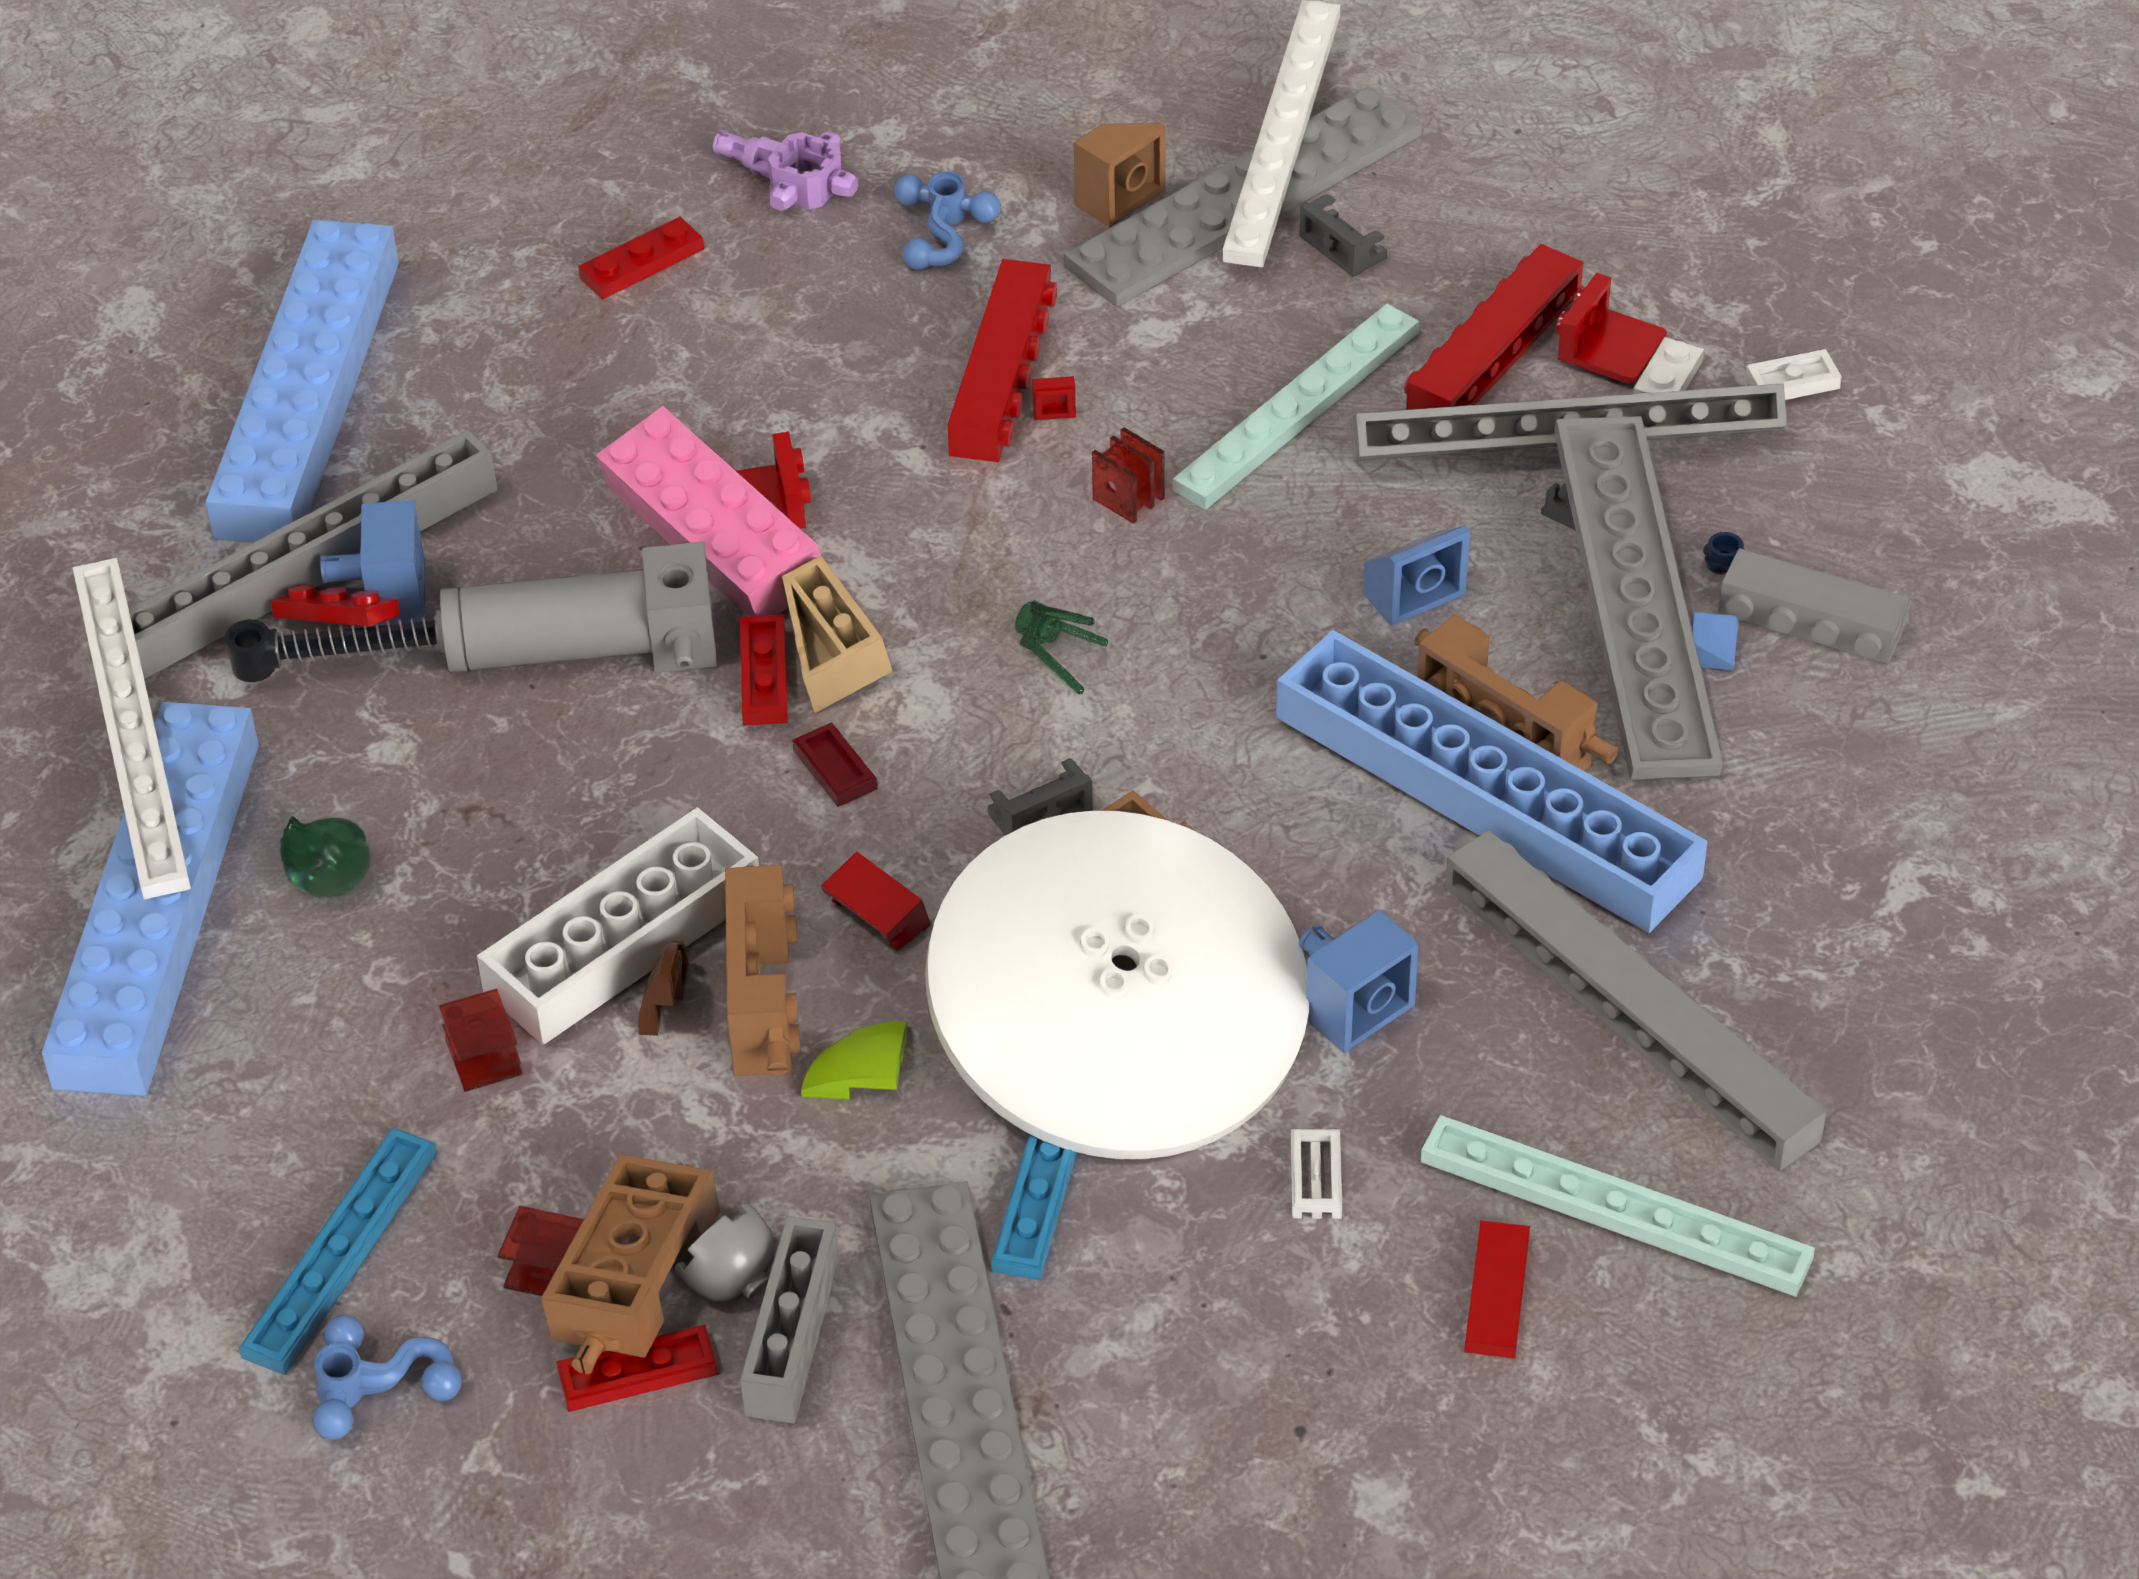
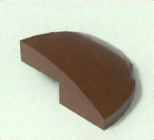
[638,941,689,1036]

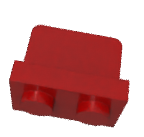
[1555,272,1667,384]
[736,431,811,529]

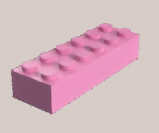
[595,406,821,616]

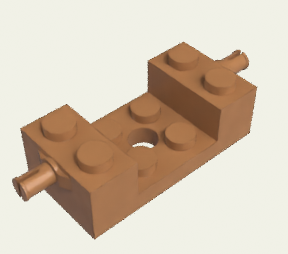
[1415,614,1618,771]
[725,865,801,1076]
[541,1154,720,1374]

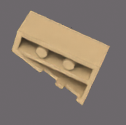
[782,556,893,713]

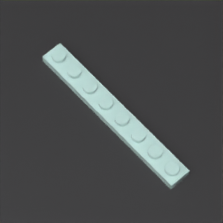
[1173,304,1420,510]
[1421,1115,1815,1297]

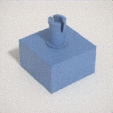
[320,500,425,627]
[1299,910,1419,1053]

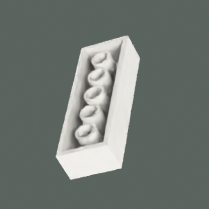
[477,807,759,1045]

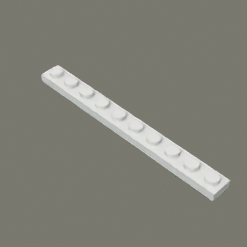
[1223,0,1340,267]
[73,558,191,900]

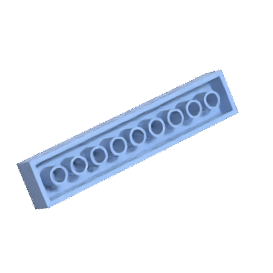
[206,220,399,543]
[1276,630,1708,933]
[42,702,259,1097]

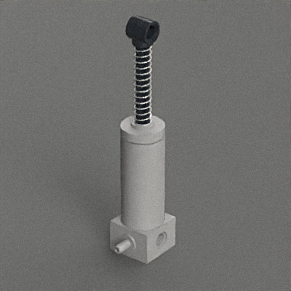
[224,542,717,682]

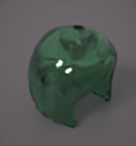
[279,816,370,898]

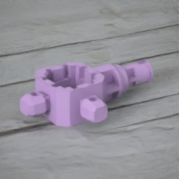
[713,129,858,211]

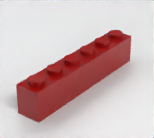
[1404,244,1583,410]
[947,259,1058,463]

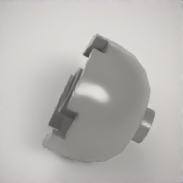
[675,1203,775,1302]

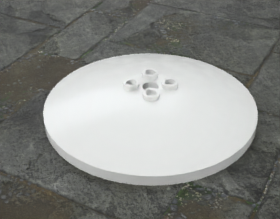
[925,811,1309,1159]

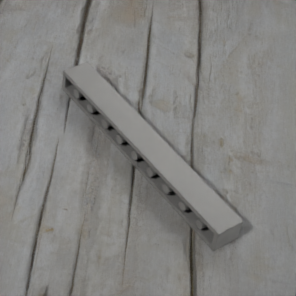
[1351,383,1787,461]
[129,430,497,679]
[1445,830,1827,1172]

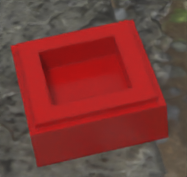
[1032,376,1076,420]

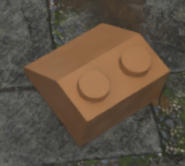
[1074,123,1166,227]

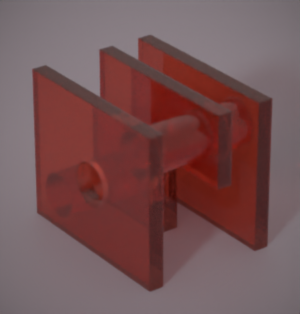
[1092,427,1165,524]
[439,988,523,1092]
[498,1206,584,1296]

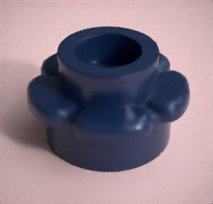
[1703,532,1745,572]

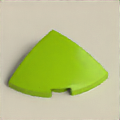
[801,1021,908,1100]

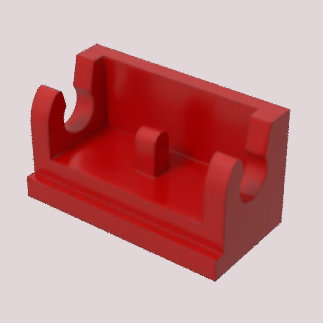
[821,851,931,950]

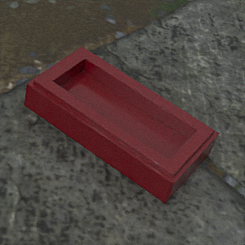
[792,722,878,807]

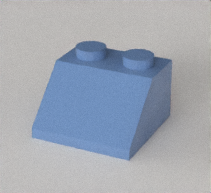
[1363,526,1470,626]

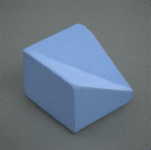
[1692,612,1738,671]

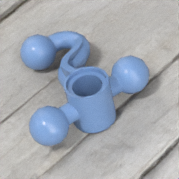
[894,171,1001,270]
[312,1315,462,1440]

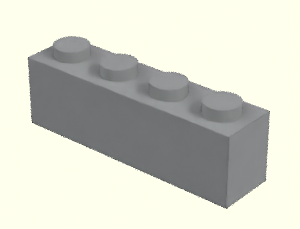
[1718,548,1910,664]
[740,1216,839,1424]

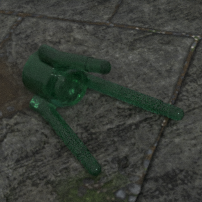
[1015,600,1109,694]

